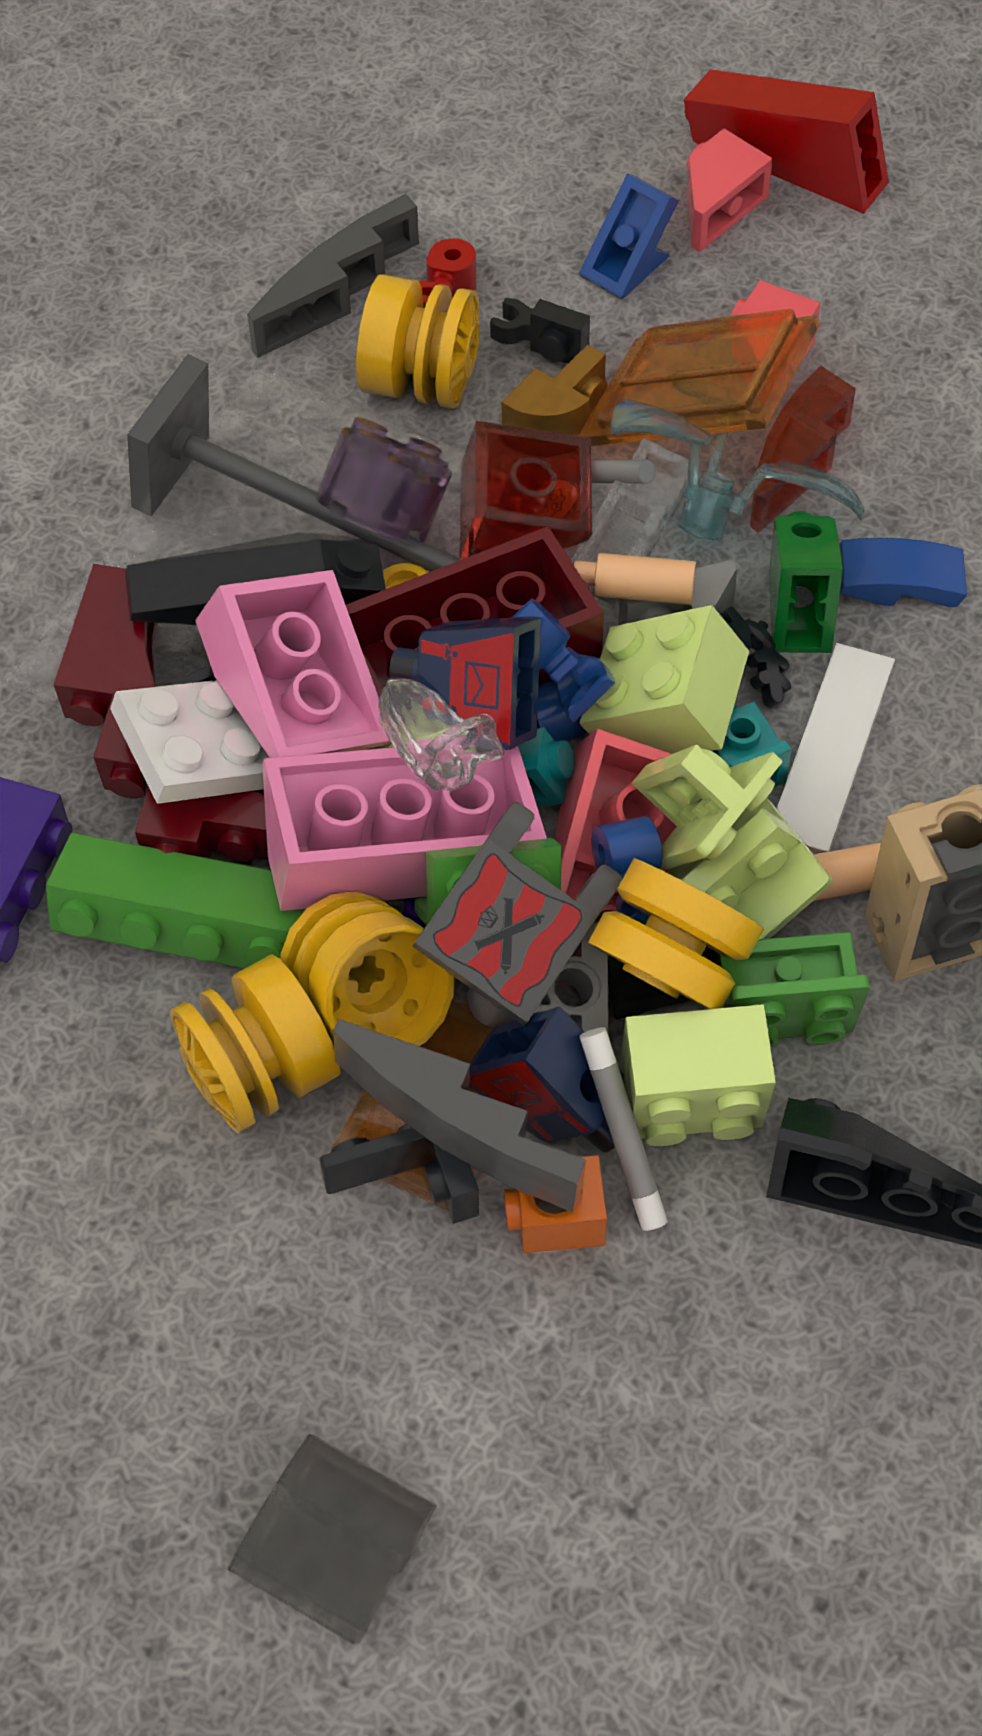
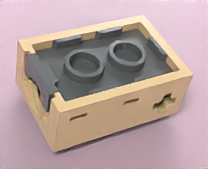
[864,784,982,982]

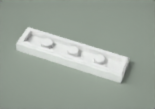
[777,643,895,854]

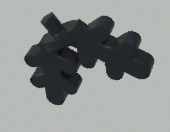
[718,607,791,708]

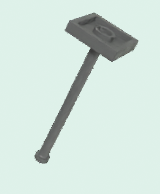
[127,354,461,572]

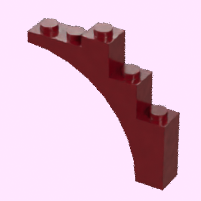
[53,564,268,861]

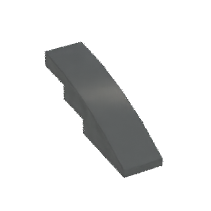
[247,194,419,358]
[333,1019,586,1212]

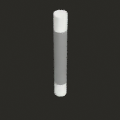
[579,1027,668,1231]

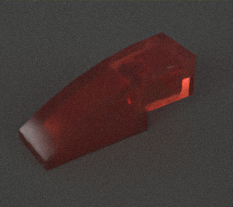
[750,365,856,533]

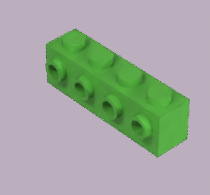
[46,833,307,968]

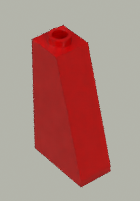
[684,69,889,214]

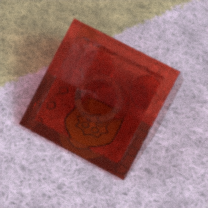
[459,421,592,559]

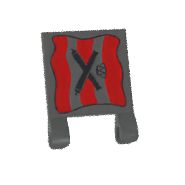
[412,802,622,1026]

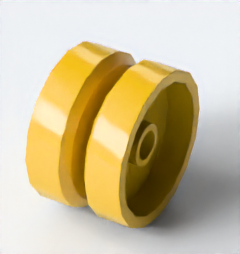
[588,858,764,1009]

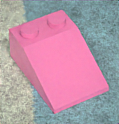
[195,570,394,758]

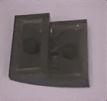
[227,1434,437,1645]

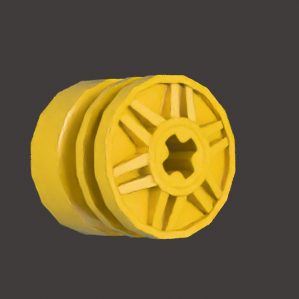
[356,274,480,409]
[280,891,454,1046]
[169,954,341,1134]

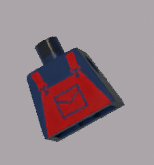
[389,616,541,750]
[469,1006,625,1153]

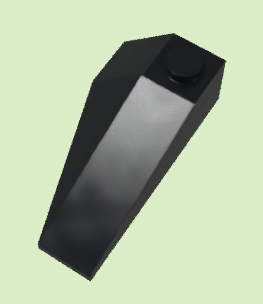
[125,532,386,625]
[766,1097,982,1250]

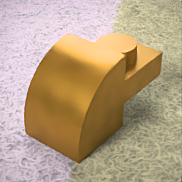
[501,345,608,452]

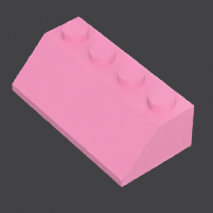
[262,741,547,911]

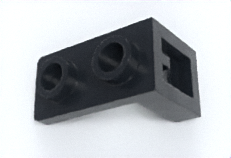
[319,1123,479,1224]

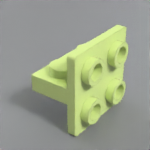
[631,744,782,871]
[668,798,833,940]

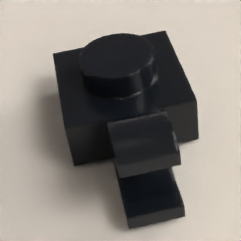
[490,298,590,364]

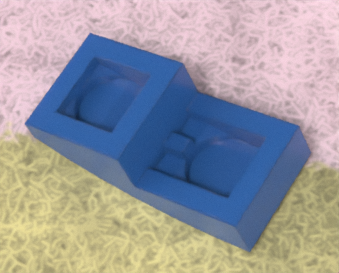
[839,538,967,607]

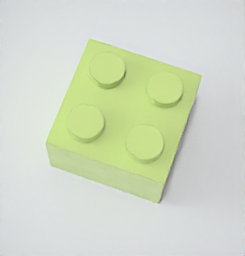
[579,605,749,754]
[619,1005,776,1146]

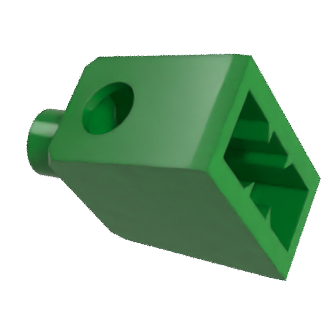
[769,511,843,653]

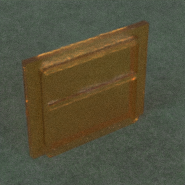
[577,309,820,447]

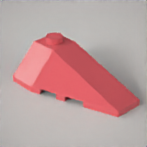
[554,729,677,987]

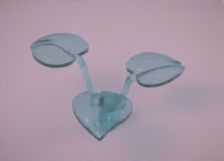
[610,379,864,540]

